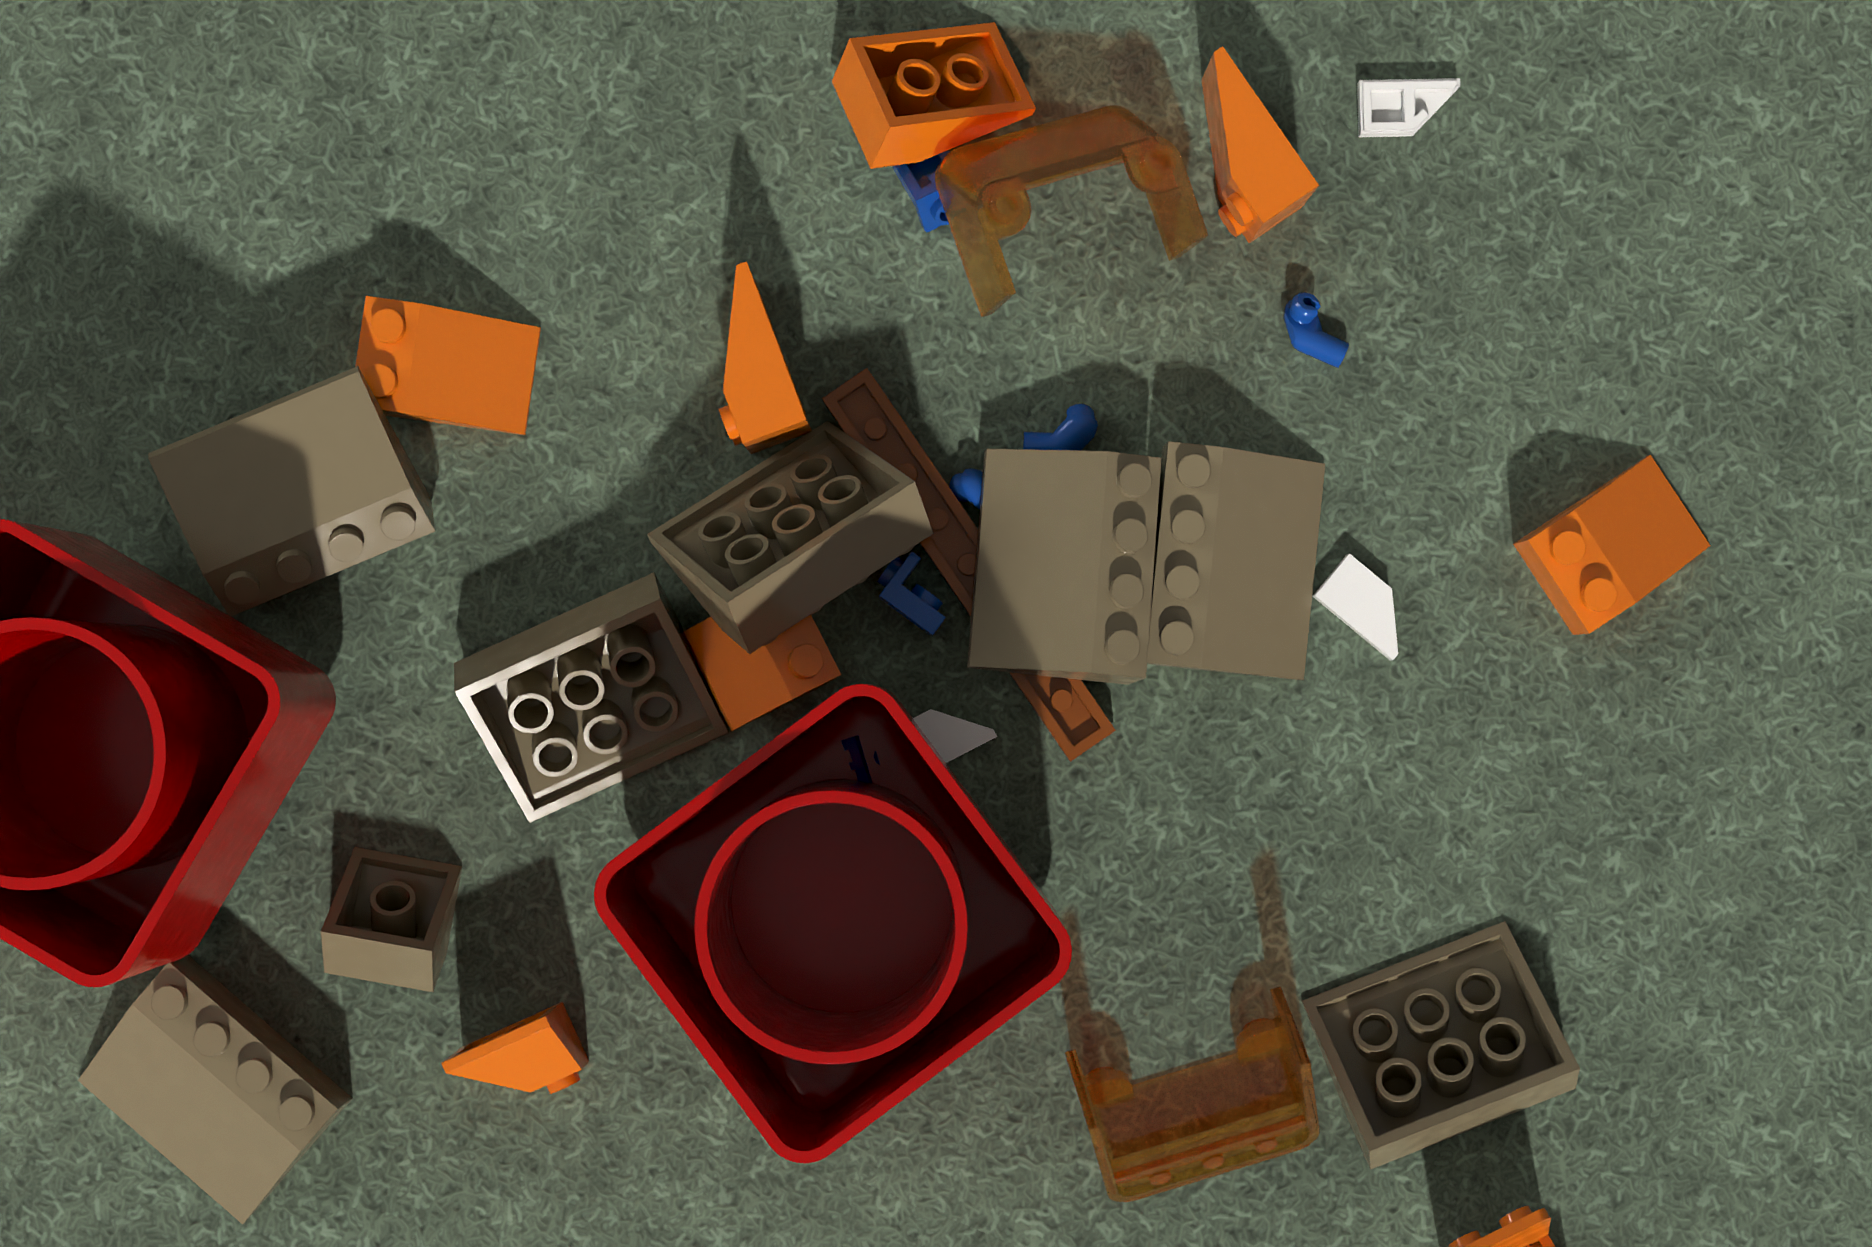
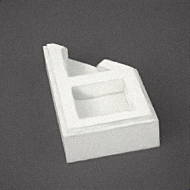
[1357,78,1460,137]
[1313,553,1398,660]
[913,709,997,763]

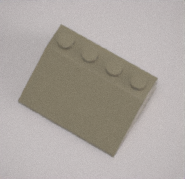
[148,366,435,617]
[647,421,934,654]
[1147,441,1325,680]
[967,448,1162,685]
[454,572,729,823]
[1302,921,1580,1170]
[78,955,353,1224]

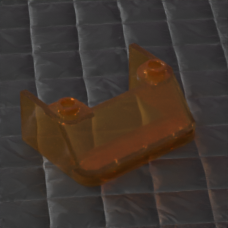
[935,105,1209,317]
[1065,986,1320,1202]

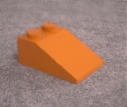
[832,22,1036,169]
[1202,46,1319,243]
[719,261,812,454]
[355,296,541,435]
[1513,455,1711,635]

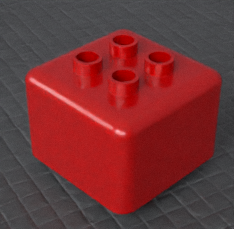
[0,519,336,987]
[594,684,1072,1163]

